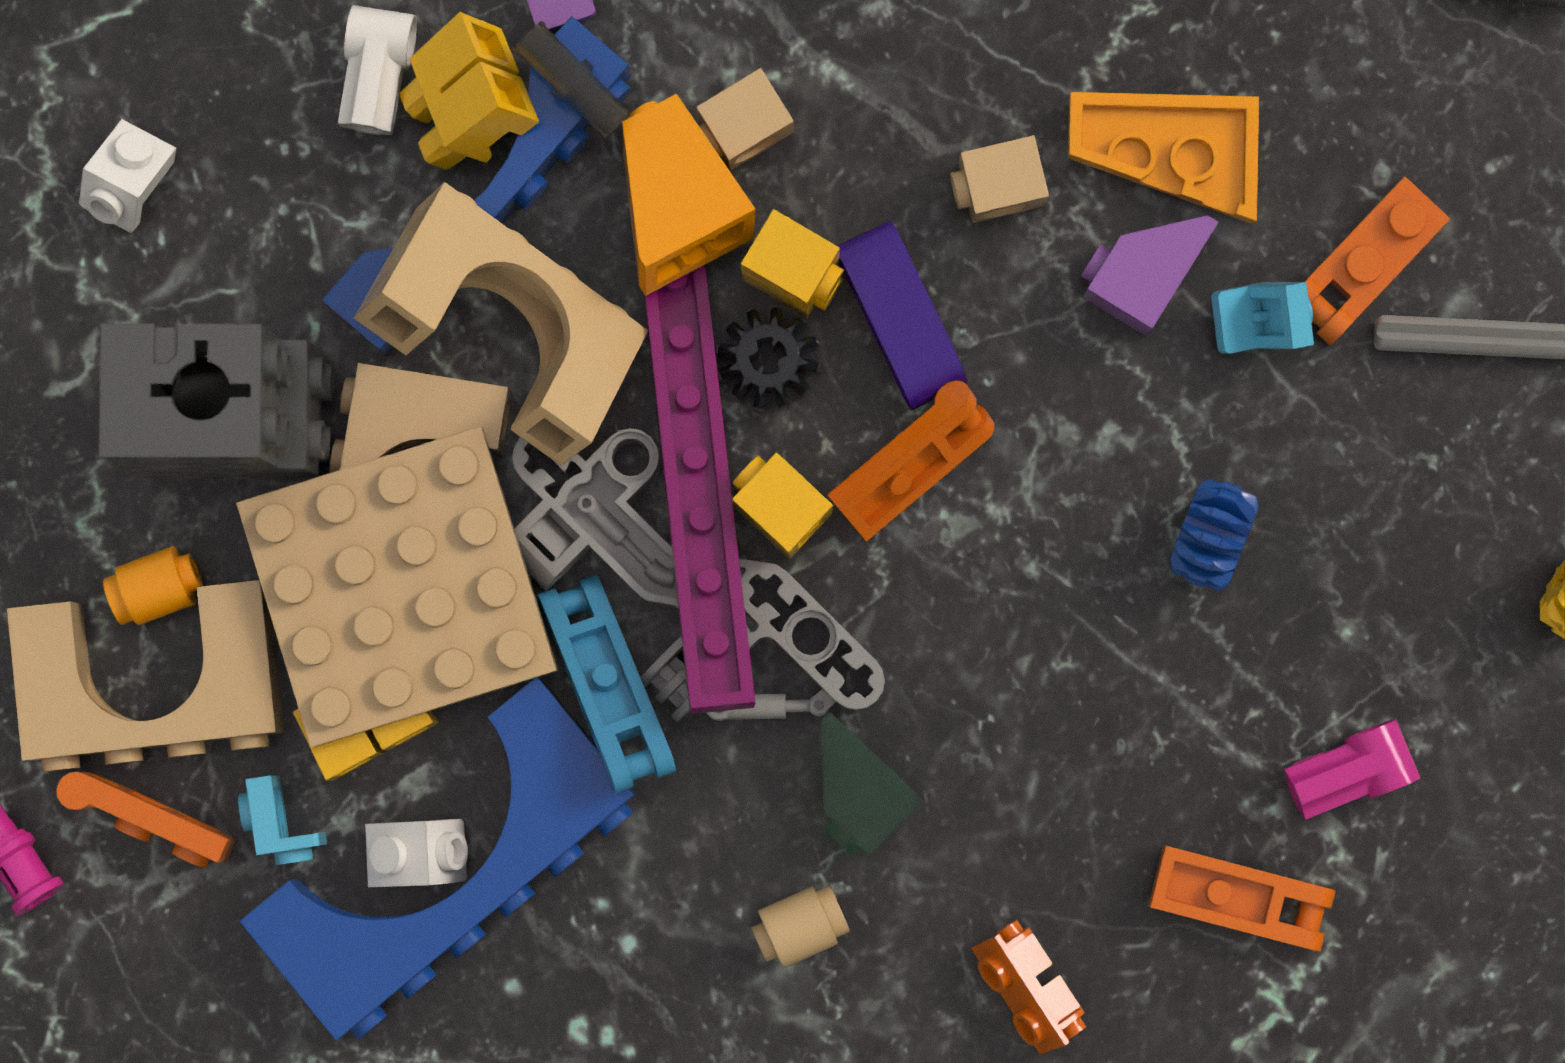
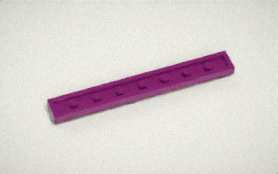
[644,265,755,714]

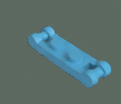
[536,574,676,794]

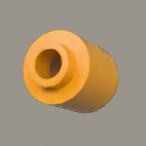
[103,546,203,626]

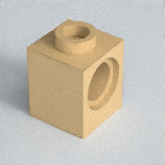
[696,68,794,171]
[950,135,1049,223]

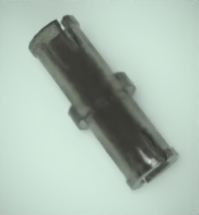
[513,21,632,140]

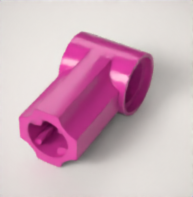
[1282,719,1421,820]

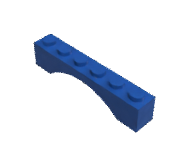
[322,16,632,357]

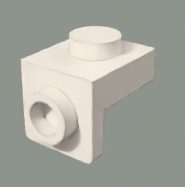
[79,119,176,233]
[365,819,468,887]

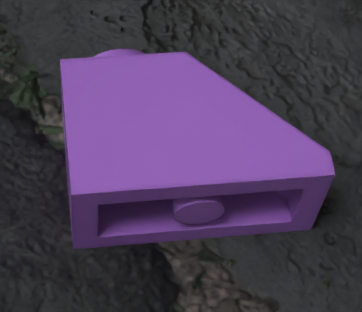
[1081,215,1219,336]

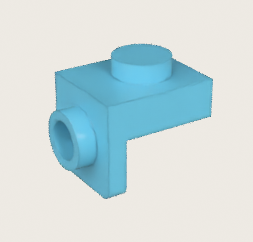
[1211,282,1314,354]
[238,775,327,865]

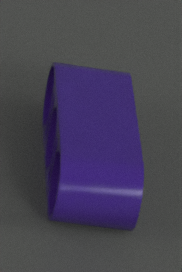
[837,221,968,411]

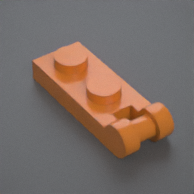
[1305,176,1450,346]
[827,380,994,542]
[56,772,238,868]
[1148,845,1336,952]

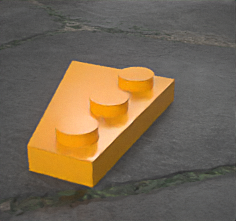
[1068,92,1259,225]

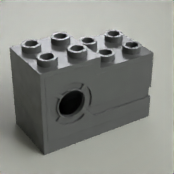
[99,324,335,479]

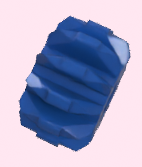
[1170,478,1259,591]

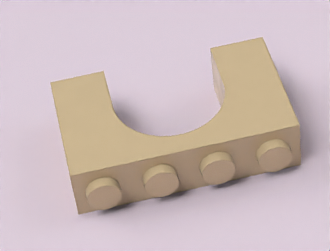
[354,182,648,465]
[330,363,513,473]
[7,580,285,772]

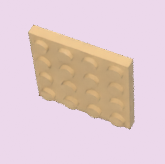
[236,426,558,748]

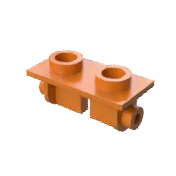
[971,919,1087,1055]

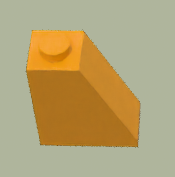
[622,93,756,296]

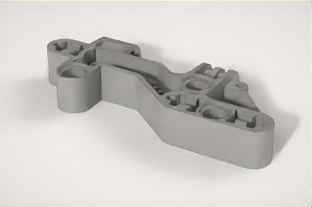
[512,428,885,722]

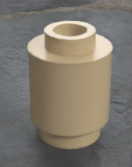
[751,885,850,969]

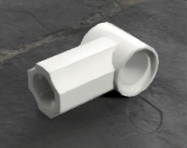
[338,5,417,135]

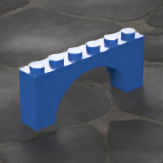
[239,677,637,1041]

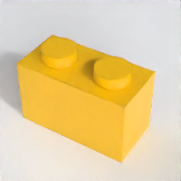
[741,209,844,319]
[732,452,833,560]

